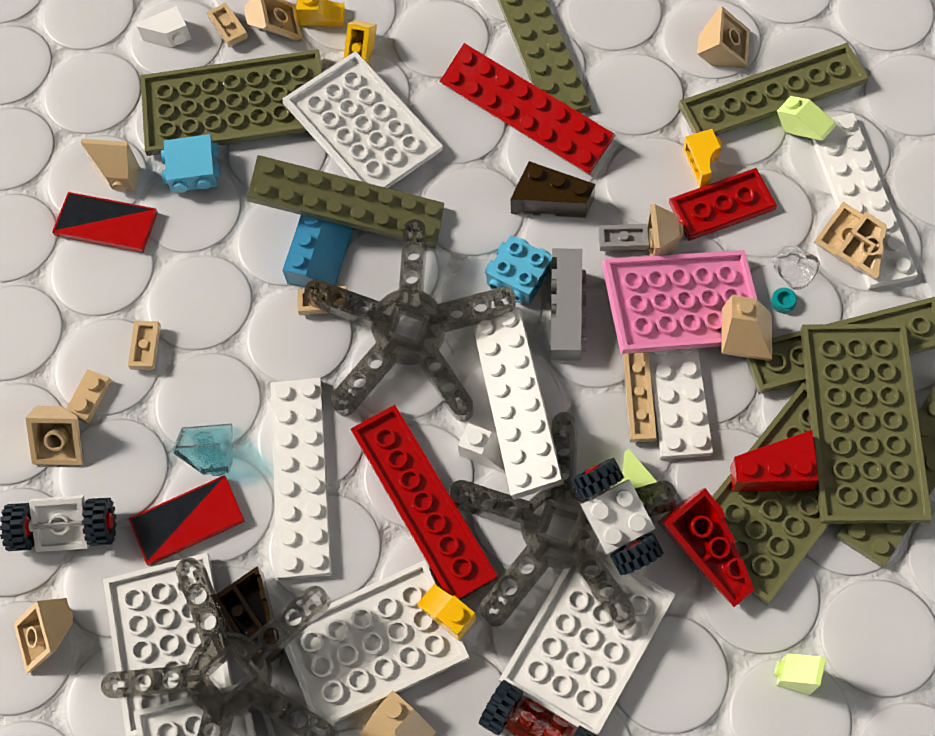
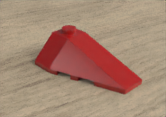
[657,488,755,607]

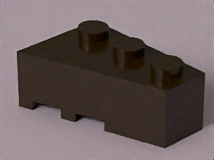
[510,161,596,218]
[212,566,283,670]

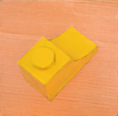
[296,0,345,27]
[683,129,722,187]
[417,584,476,641]

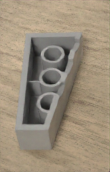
[550,248,586,360]

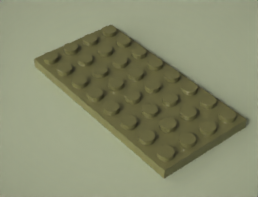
[140,49,322,156]
[800,323,932,524]
[712,383,829,605]

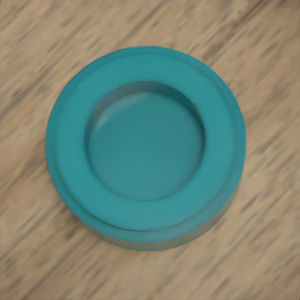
[771,288,797,314]

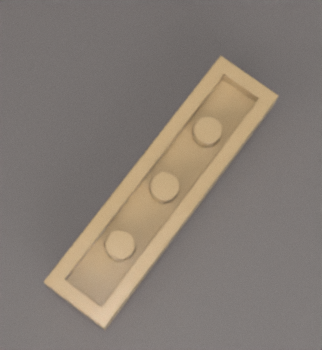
[622,352,657,443]

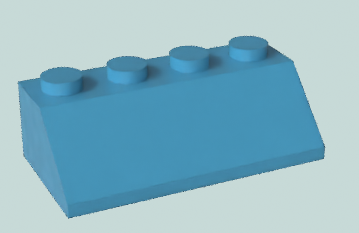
[282,215,354,288]

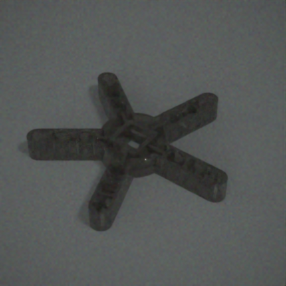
[304,219,516,422]
[449,412,677,630]
[101,557,339,736]

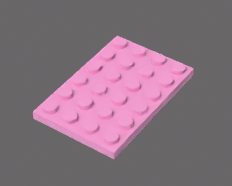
[602,250,757,354]

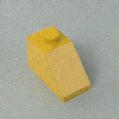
[343,20,377,64]

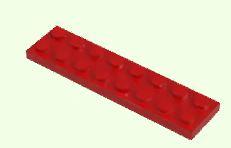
[439,43,616,175]
[350,405,498,600]

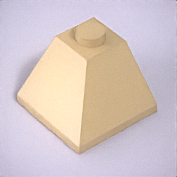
[244,0,302,42]
[697,7,750,68]
[81,139,140,192]
[647,204,683,256]
[721,295,772,361]
[25,406,83,465]
[13,598,73,673]
[359,690,437,736]

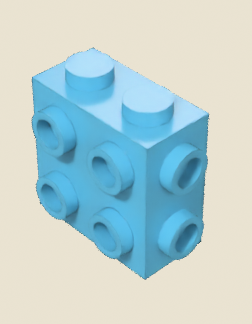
[161,134,221,193]
[485,235,552,305]

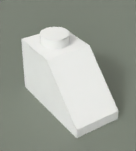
[135,6,191,47]
[458,423,506,474]

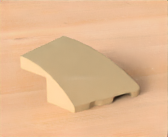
[814,202,887,279]

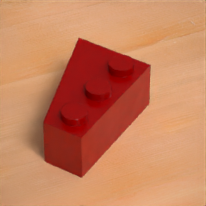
[730,430,818,492]

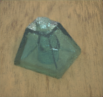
[173,423,233,476]

